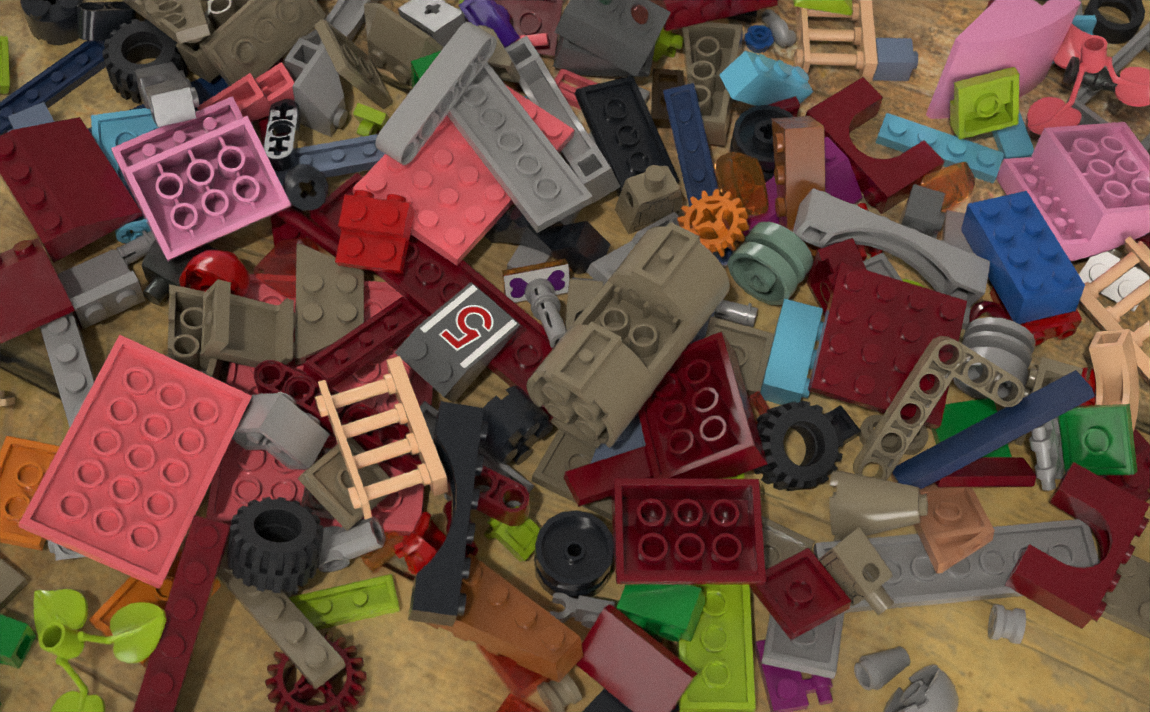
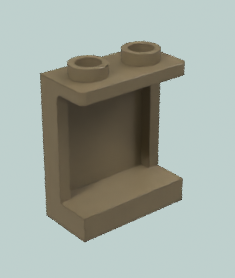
[201,279,297,368]

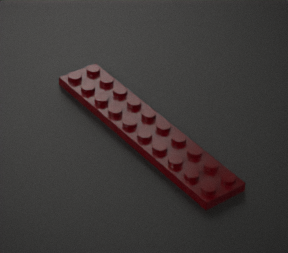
[310,173,553,421]

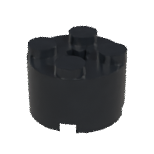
[20,0,86,45]
[479,386,553,465]

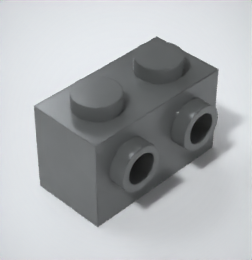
[899,184,946,239]

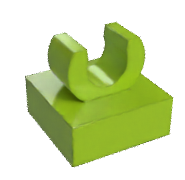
[652,28,683,62]
[353,103,390,137]

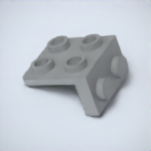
[58,250,145,329]

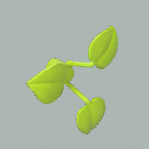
[34,589,166,712]

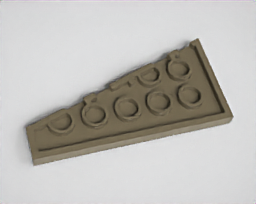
[122,0,211,44]

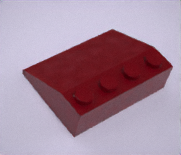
[0,117,143,263]
[0,238,75,344]
[638,331,768,479]
[611,478,766,585]

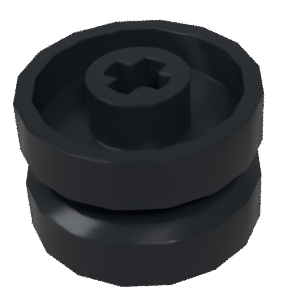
[728,105,794,186]
[534,510,614,599]

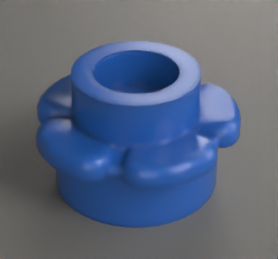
[744,25,774,53]

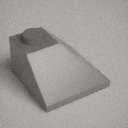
[292,42,348,137]

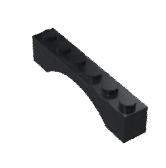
[408,401,488,627]

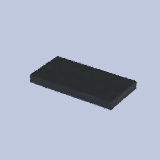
[575,75,680,196]

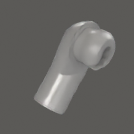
[761,9,796,47]

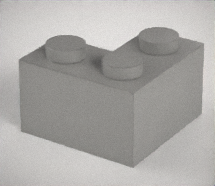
[232,392,330,470]

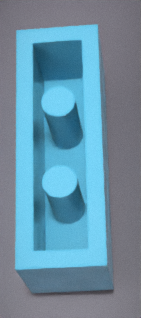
[719,50,813,106]
[758,299,824,405]

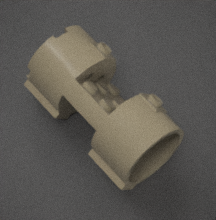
[527,222,730,448]

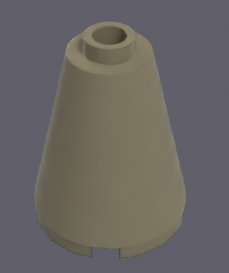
[829,471,928,541]

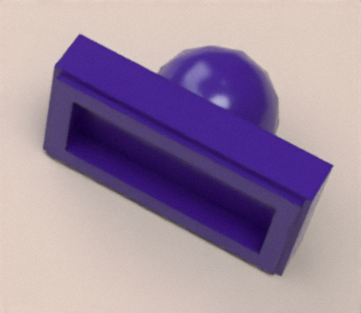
[458,0,520,48]

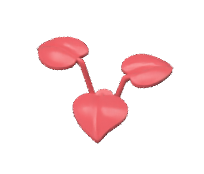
[1027,23,1150,135]

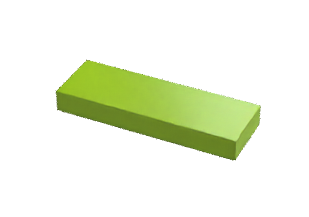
[288,574,400,630]

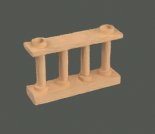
[794,0,878,82]
[1078,236,1150,386]
[315,356,448,520]

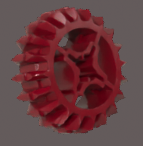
[265,631,367,712]

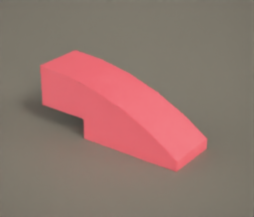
[197,62,295,122]

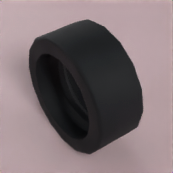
[1084,0,1145,44]

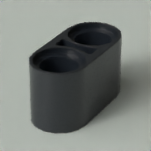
[77,1,137,41]

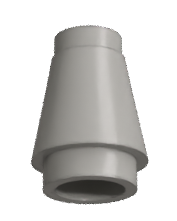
[854,646,910,690]

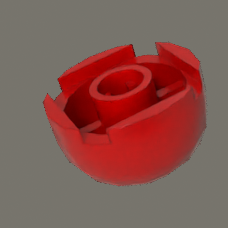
[179,250,250,298]

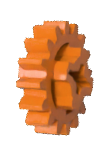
[677,189,749,257]

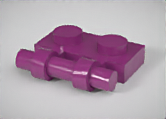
[754,640,833,712]

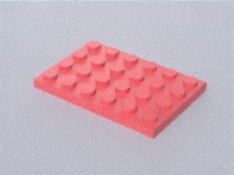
[353,85,574,266]
[19,335,252,589]

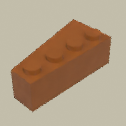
[772,116,825,256]
[426,553,583,683]

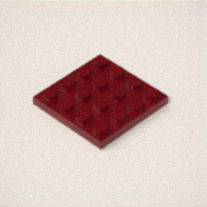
[808,262,967,429]

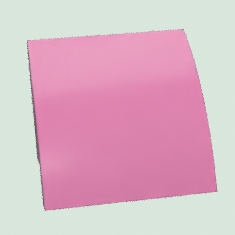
[926,0,1081,119]
[111,96,291,261]
[996,122,1150,261]

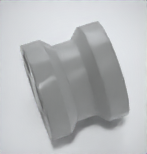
[988,604,1026,644]

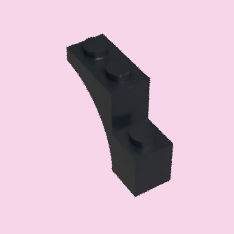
[485,206,611,274]

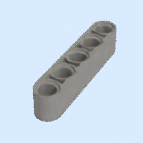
[375,22,497,165]

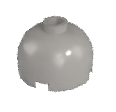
[884,664,959,712]

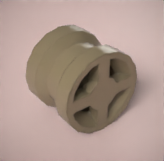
[536,674,582,712]

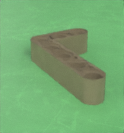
[853,336,1024,480]

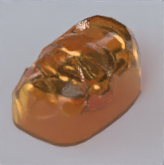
[714,152,769,219]
[919,162,975,210]

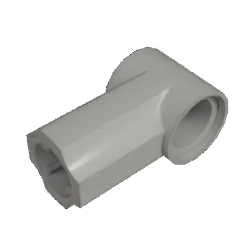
[318,516,386,572]

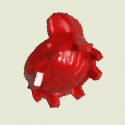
[392,512,446,575]

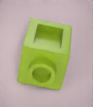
[483,506,541,562]

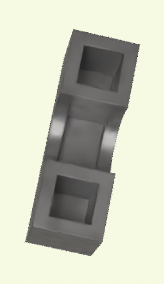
[135,62,199,127]

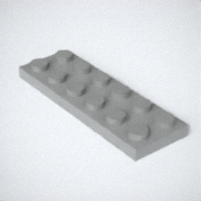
[447,62,593,233]

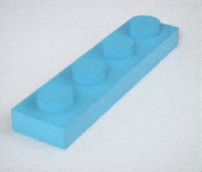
[875,113,1004,184]

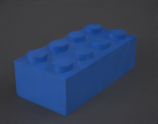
[961,191,1085,324]

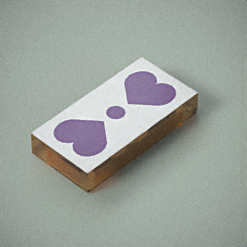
[501,259,570,303]

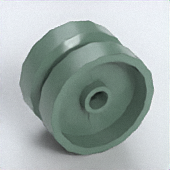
[728,222,814,305]

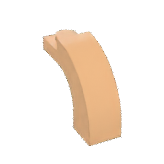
[1089,329,1139,431]

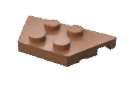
[891,474,995,574]

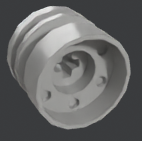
[953,317,1036,403]

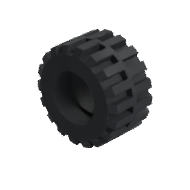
[103,18,188,104]
[753,401,843,491]
[227,497,324,593]

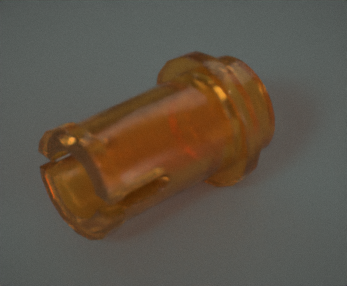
[359,530,402,574]

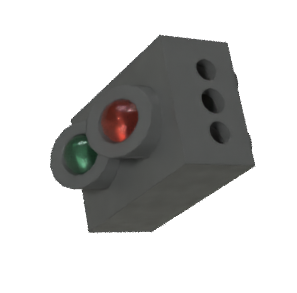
[555,0,671,77]

